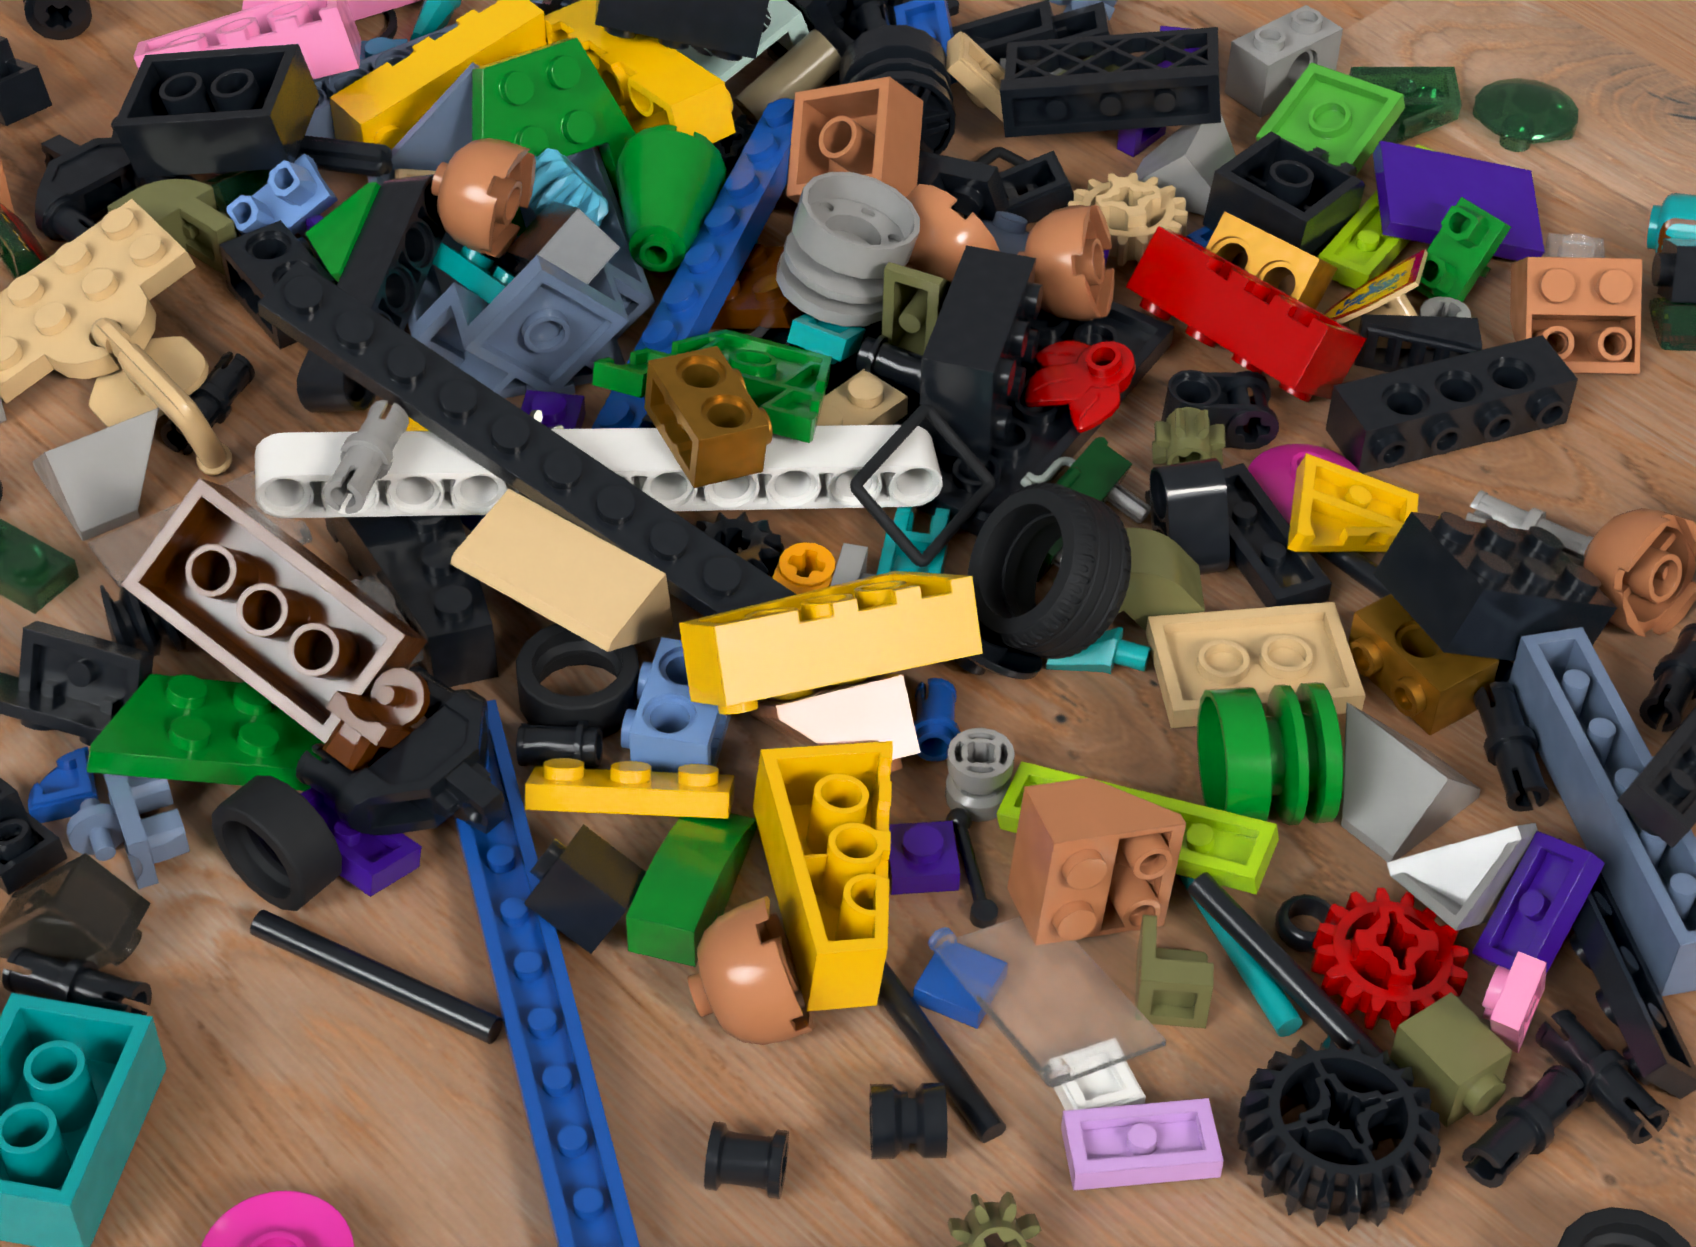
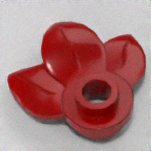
[1024,341,1136,433]

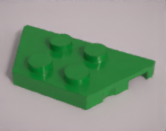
[86,674,325,791]

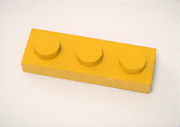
[525,758,734,819]

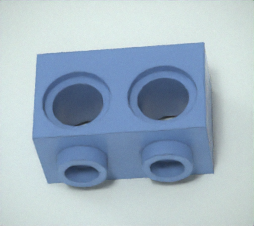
[621,637,732,773]

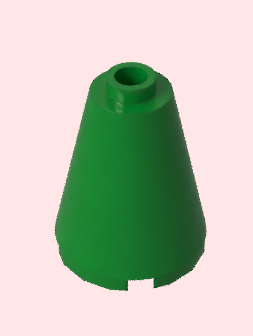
[616,124,726,272]

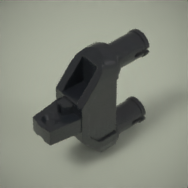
[35,135,198,242]
[296,665,506,835]

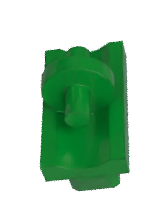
[1414,197,1511,303]

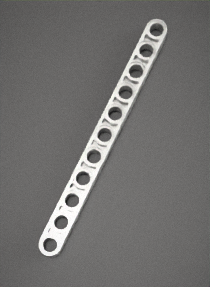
[255,425,943,518]

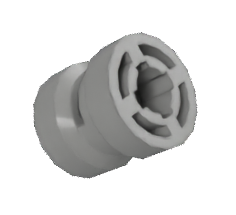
[945,728,1015,822]

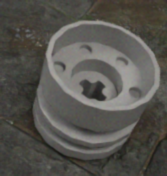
[776,172,920,327]

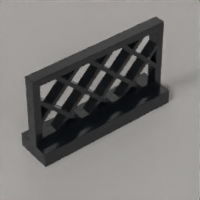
[1000,27,1221,138]

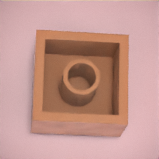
[786,76,924,204]

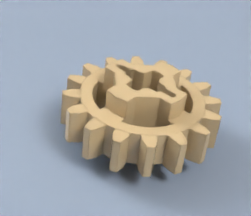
[1068,172,1188,266]

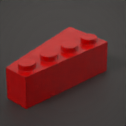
[1126,226,1367,403]

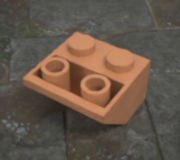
[1510,257,1642,375]
[1007,777,1186,946]

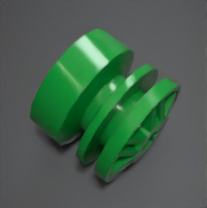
[1197,682,1343,825]

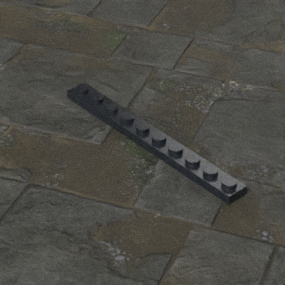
[258,260,797,617]

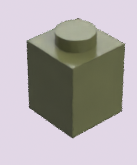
[1390,992,1513,1128]

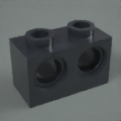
[219,220,338,349]

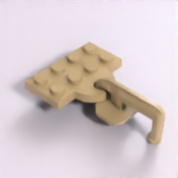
[0,199,232,476]

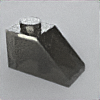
[0,853,151,969]

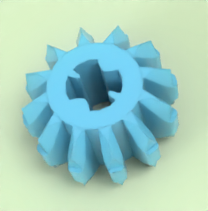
[529,148,610,227]

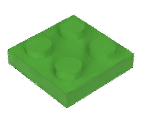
[1256,62,1405,175]

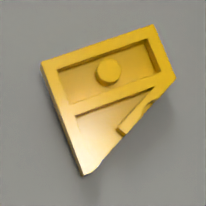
[1287,453,1419,552]

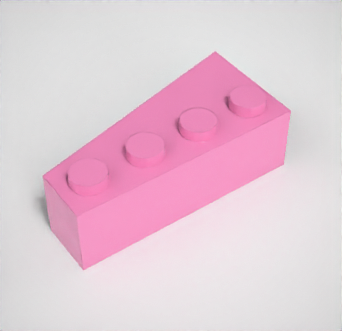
[134,0,361,79]

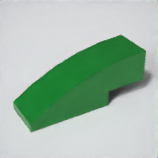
[626,813,757,967]

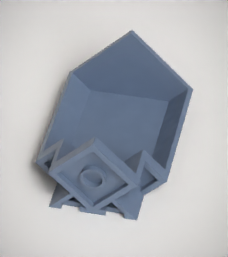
[367,62,655,398]

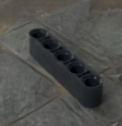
[297,174,446,413]

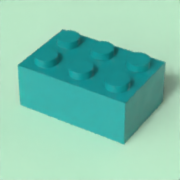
[0,993,167,1247]

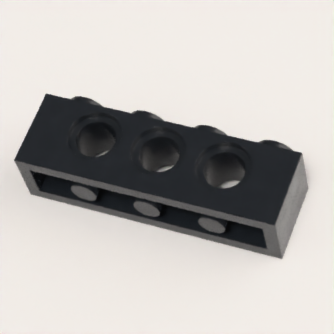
[1326,335,1578,474]

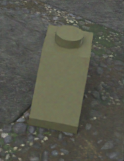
[882,262,951,356]

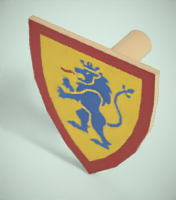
[1322,249,1428,346]

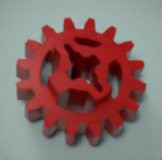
[1311,888,1469,1034]

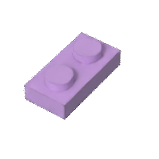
[1061,1098,1224,1191]

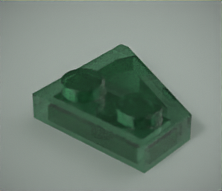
[1349,67,1462,154]

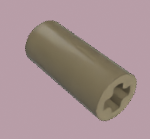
[734,29,842,125]

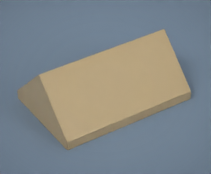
[450,489,673,652]

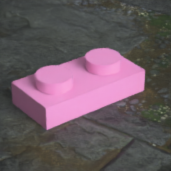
[1482,951,1547,1053]

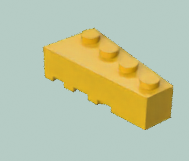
[329,0,547,150]
[544,0,736,144]
[679,571,983,715]
[753,741,893,1012]

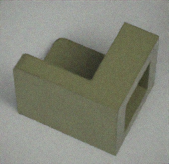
[1135,915,1214,1029]

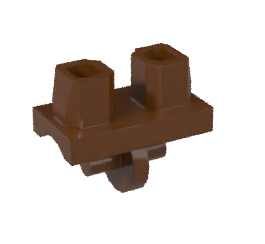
[323,668,430,771]

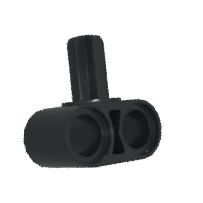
[1145,458,1230,575]

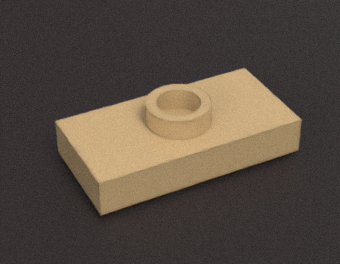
[946,31,1005,122]

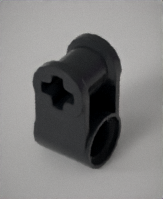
[1161,370,1279,450]

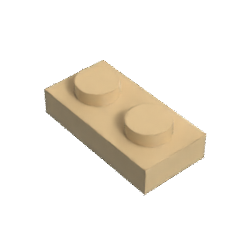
[817,369,908,426]

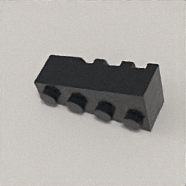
[325,515,499,687]

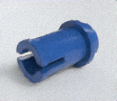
[914,678,961,762]

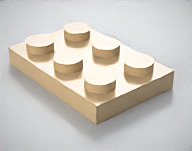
[1146,602,1365,728]

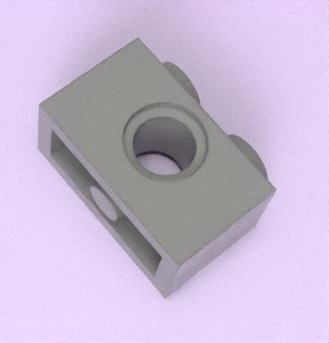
[1225,5,1343,117]

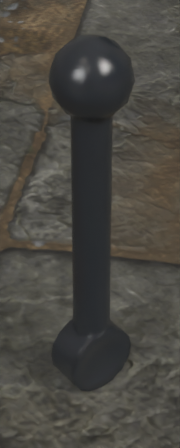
[946,808,998,929]

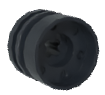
[839,25,956,154]

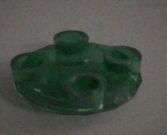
[1472,78,1579,152]

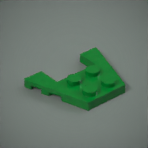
[472,38,636,236]
[592,329,832,443]

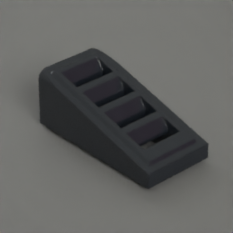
[962,150,1074,223]
[1354,314,1482,372]

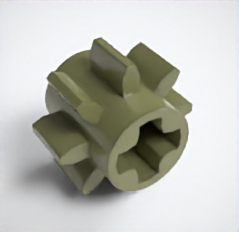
[1152,407,1226,467]
[948,1192,1041,1247]

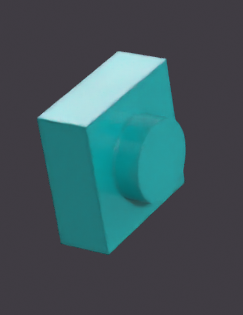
[787,314,866,364]

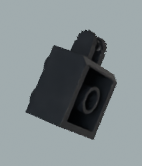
[1203,131,1365,275]

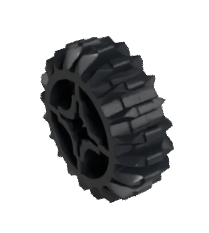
[1237,1035,1441,1231]

